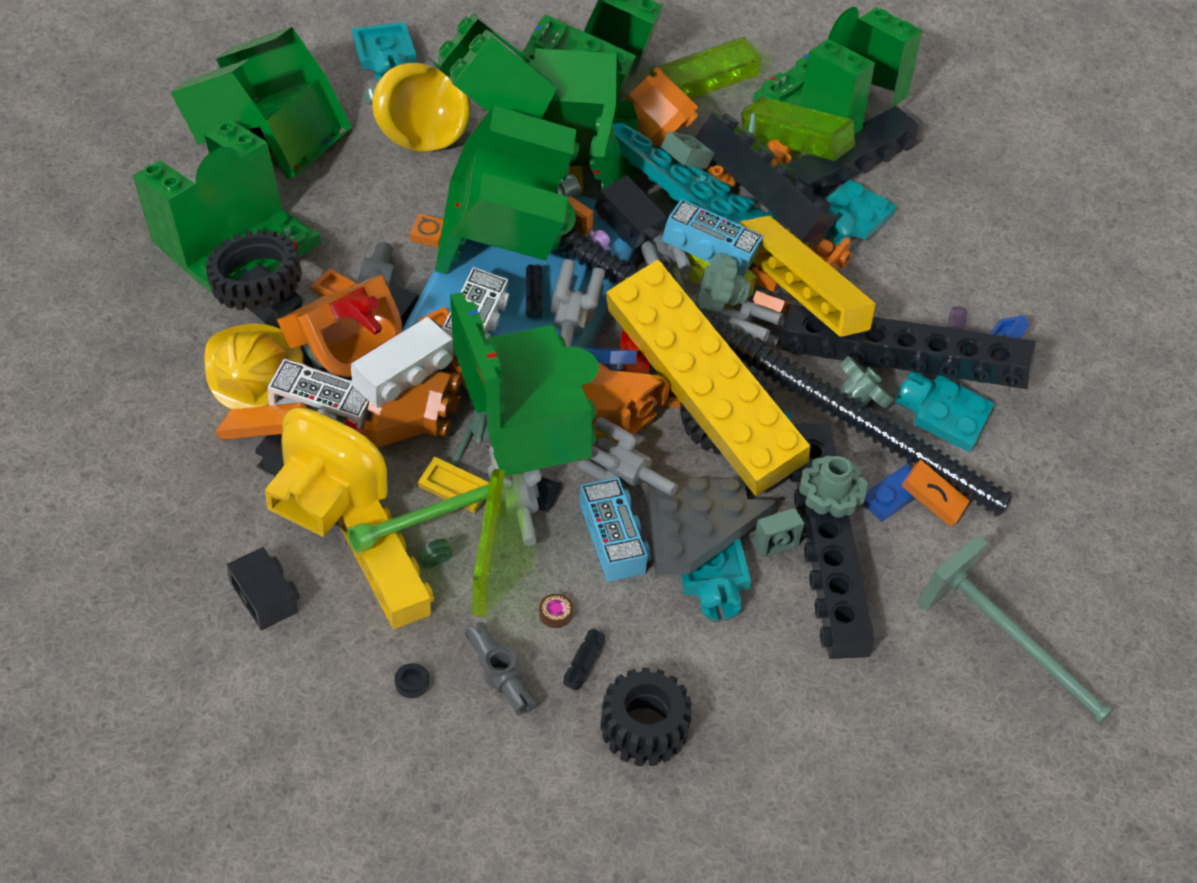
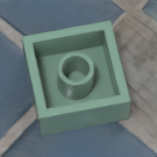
[661,131,714,169]
[753,508,804,558]

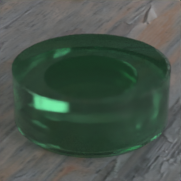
[418,538,453,568]

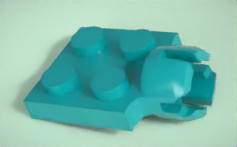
[351,22,416,82]
[824,180,898,246]
[895,371,994,452]
[679,538,751,622]

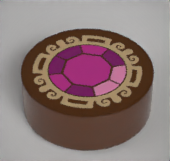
[539,594,573,628]

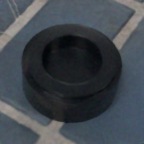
[394,663,430,698]

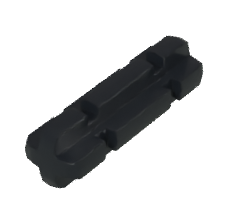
[526,264,543,319]
[563,628,605,690]

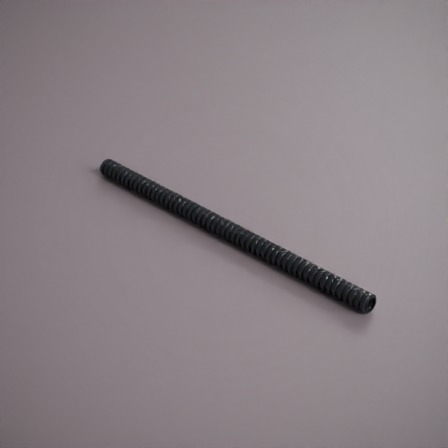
[556,229,1012,517]

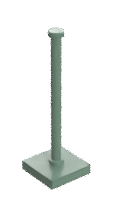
[917,534,1113,724]

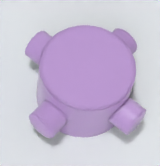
[588,230,610,251]

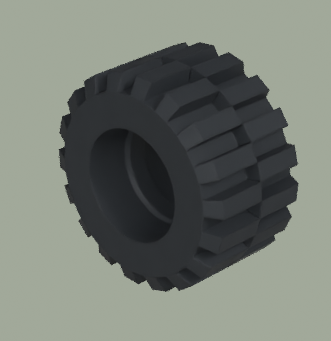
[600,667,692,766]

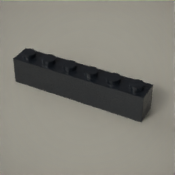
[786,106,919,197]
[695,113,838,245]

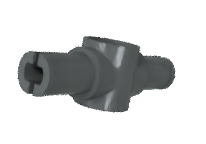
[357,242,394,286]
[465,622,536,716]

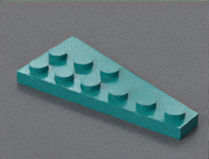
[612,123,776,225]

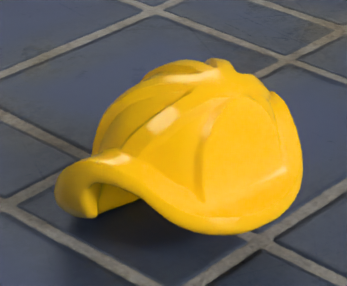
[372,63,471,152]
[204,323,304,410]

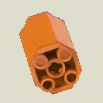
[624,67,698,148]
[581,363,670,434]
[363,370,461,448]

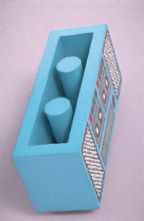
[661,199,763,277]
[579,477,651,582]

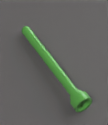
[348,485,494,553]

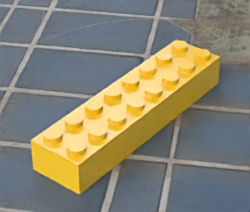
[606,259,810,497]

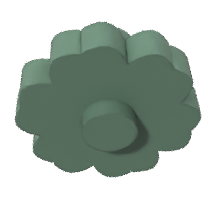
[698,252,750,315]
[839,356,894,408]
[799,456,868,518]

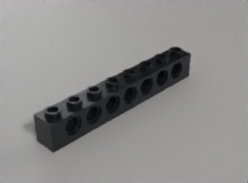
[781,304,1036,389]
[789,423,875,659]

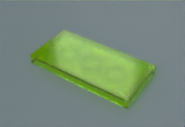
[472,469,505,617]

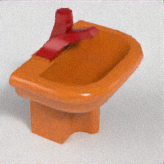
[277,274,402,378]

